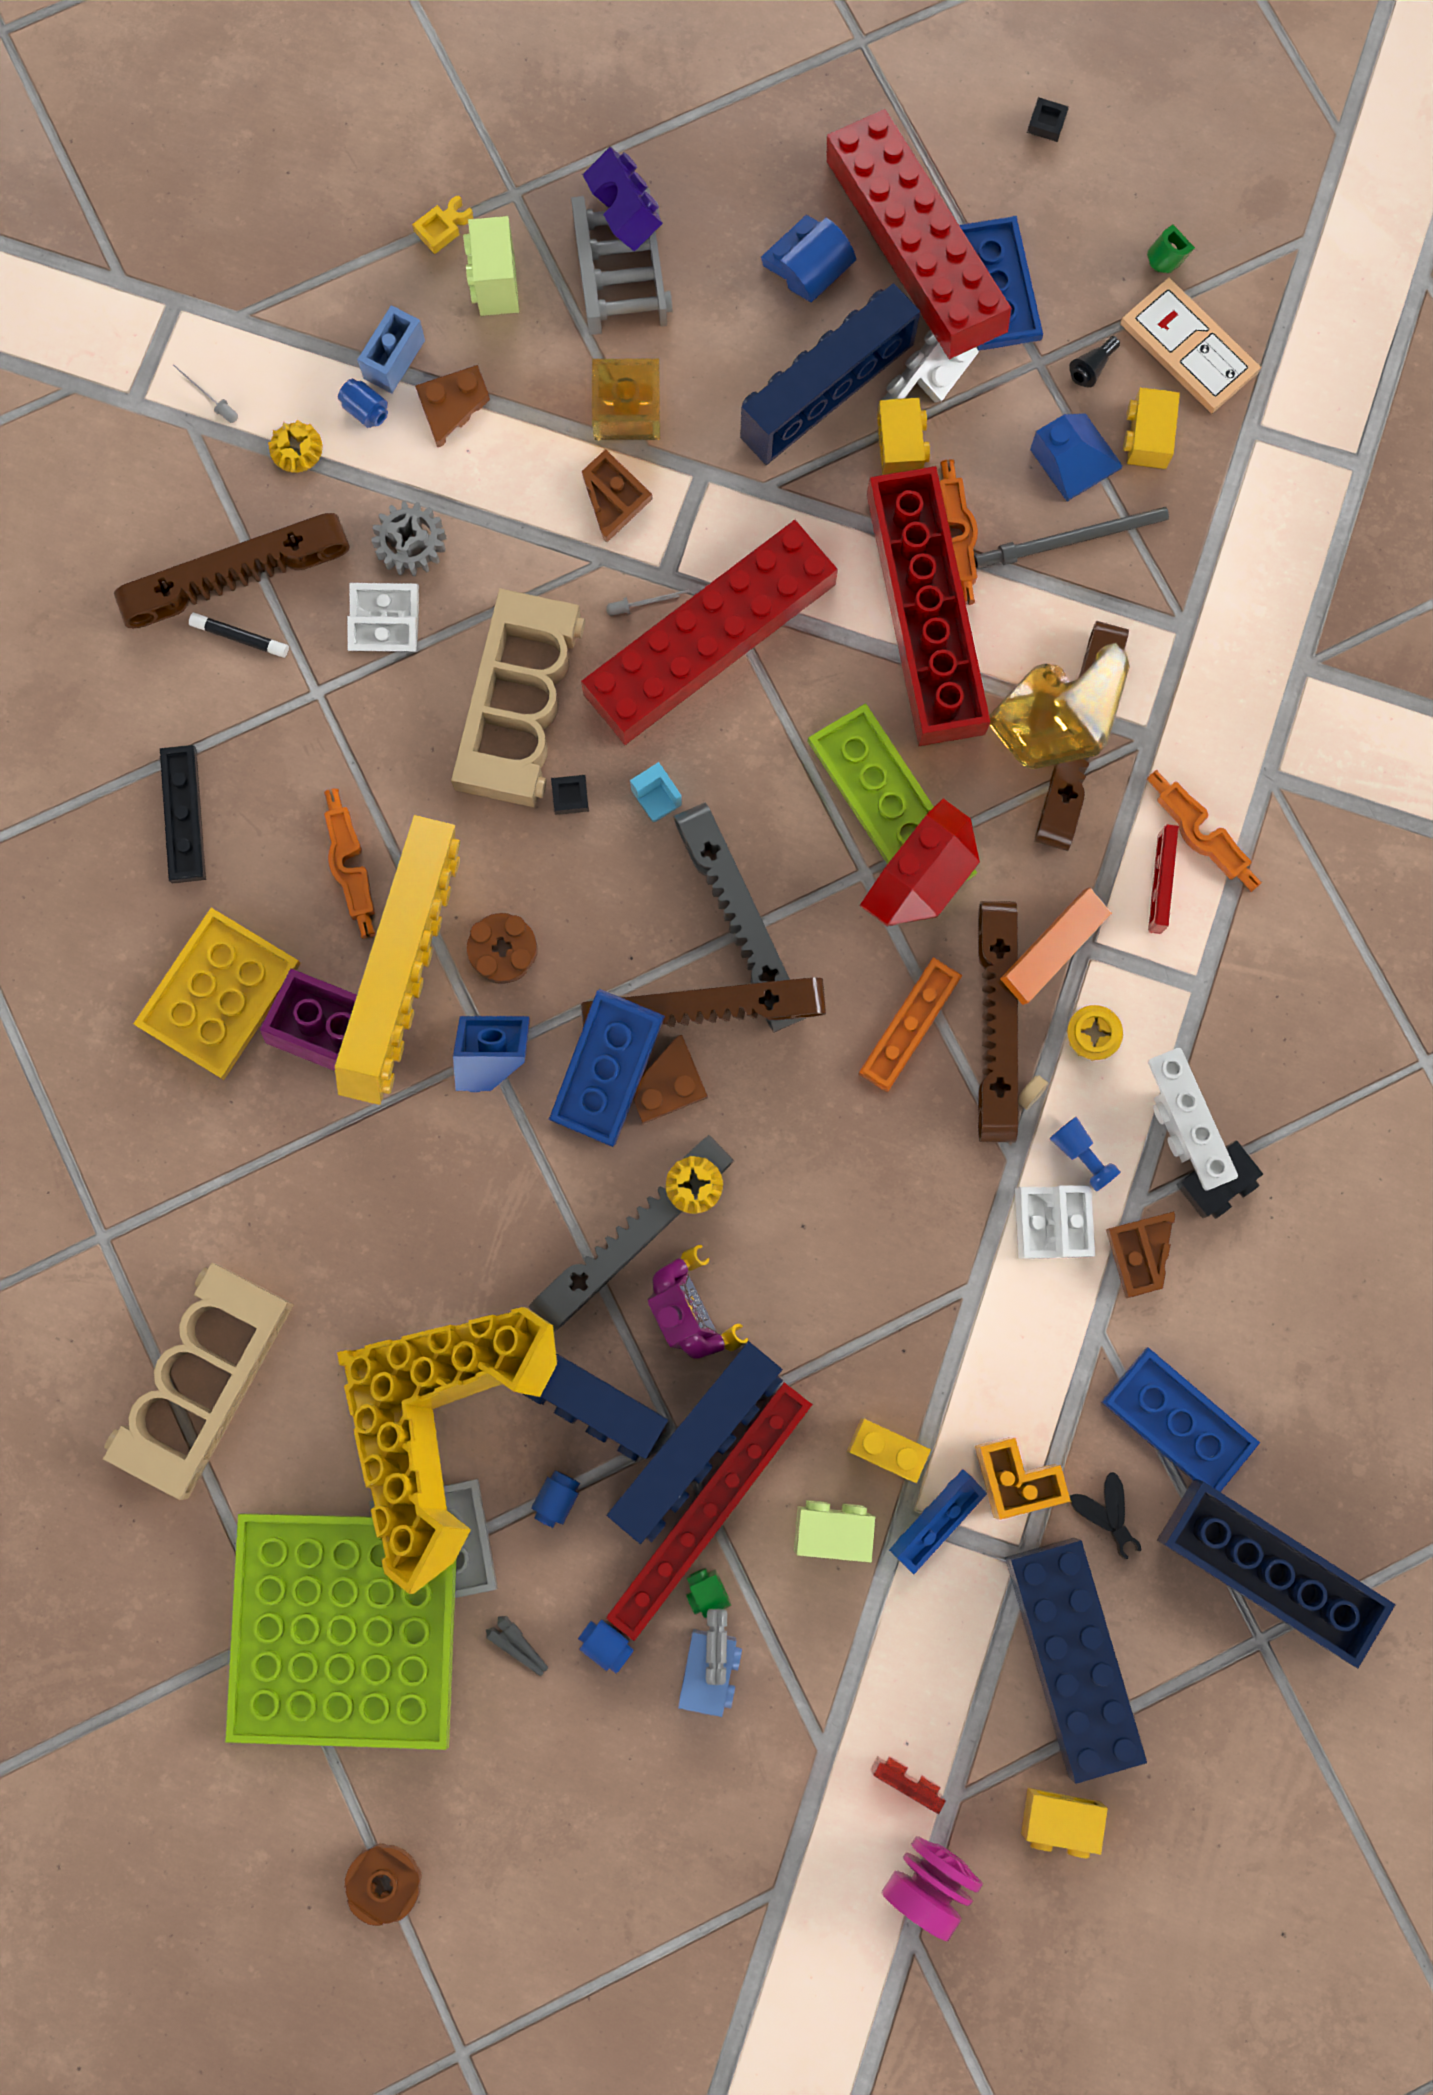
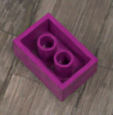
[260,968,357,1071]

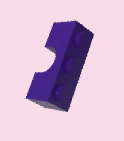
[582,146,663,252]

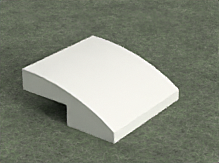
[347,583,419,652]
[1015,1185,1095,1259]

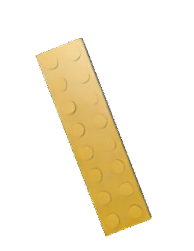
[335,815,460,1105]

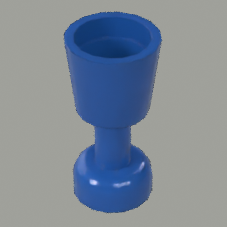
[1049,1116,1121,1192]

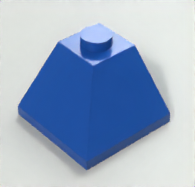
[1030,413,1123,502]
[453,1016,530,1092]

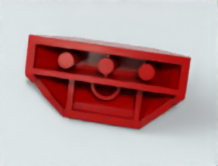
[860,798,980,927]

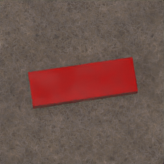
[1148,824,1179,934]

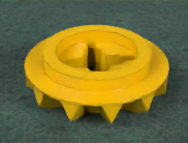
[268,419,323,473]
[1066,1005,1123,1061]
[666,1156,723,1214]

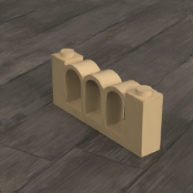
[451,588,585,808]
[103,1263,294,1500]

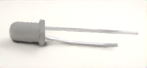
[173,364,238,423]
[606,590,689,616]

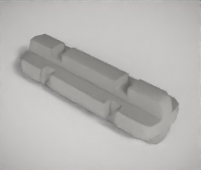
[706,1609,727,1685]

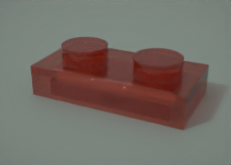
[870,1756,946,1815]

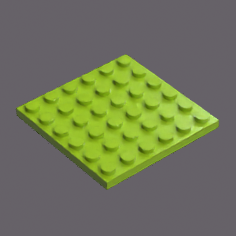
[225,1513,456,1750]

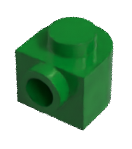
[1147,224,1195,273]
[686,1568,732,1618]

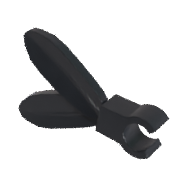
[1070,1472,1141,1559]

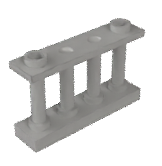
[571,188,672,335]

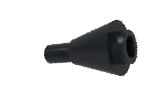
[1069,336,1120,388]

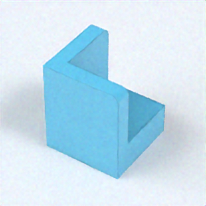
[630,762,682,822]

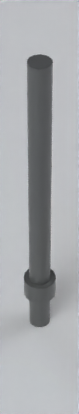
[974,507,1169,568]

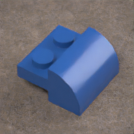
[761,215,857,303]

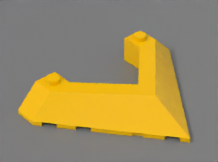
[337,1307,557,1594]

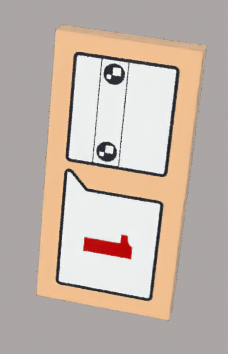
[1120,278,1261,414]

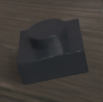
[1027,97,1069,142]
[551,775,589,815]

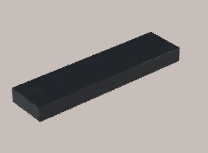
[160,745,206,884]

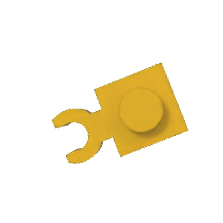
[412,195,473,254]

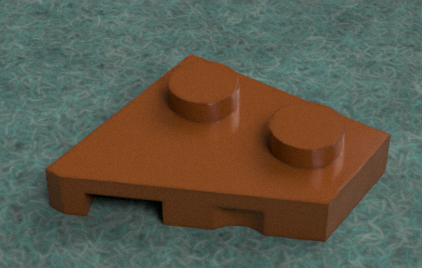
[415,365,490,448]
[582,449,653,542]
[633,1035,708,1124]
[1106,1211,1176,1298]

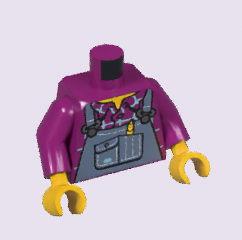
[647,1245,749,1359]

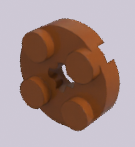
[467,913,537,984]
[345,1843,422,1926]

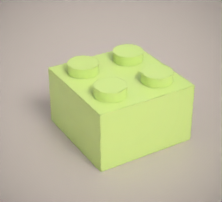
[463,216,520,316]
[794,1500,875,1563]

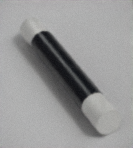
[189,612,289,658]

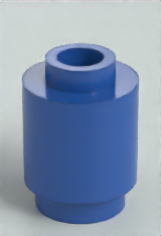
[338,378,388,428]
[531,1470,580,1528]
[578,1619,634,1674]

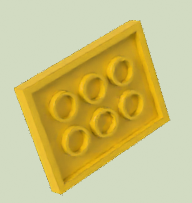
[133,907,301,1080]

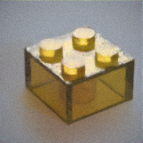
[592,358,660,440]

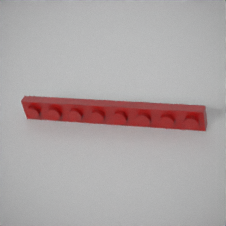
[606,1382,813,1641]

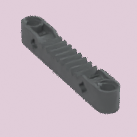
[673,802,806,1033]
[529,1135,734,1332]

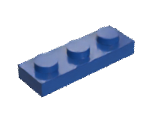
[889,1469,987,1574]

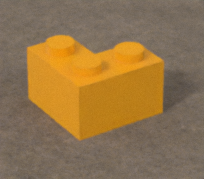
[975,1437,1071,1520]

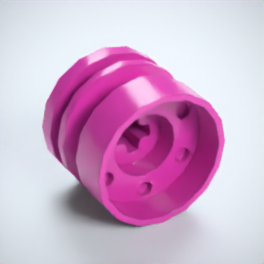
[882,1836,983,1941]

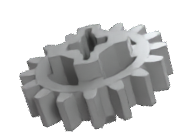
[371,501,446,576]

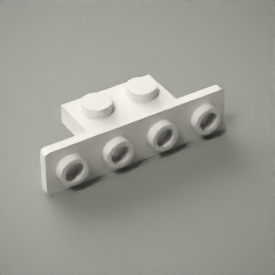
[882,330,979,403]
[1148,1048,1238,1191]

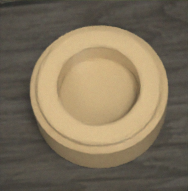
[1018,1075,1049,1110]

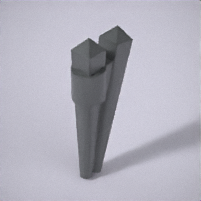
[486,1616,548,1676]

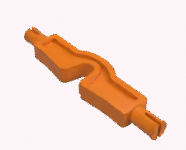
[940,459,978,605]
[1146,770,1262,892]
[324,788,376,939]

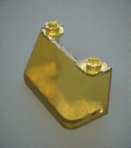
[989,643,1130,769]

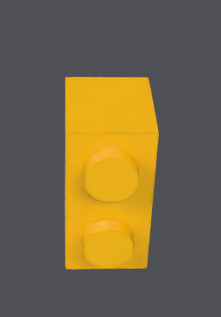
[1123,387,1180,469]
[877,398,930,475]
[846,1418,931,1484]
[1021,1788,1108,1858]

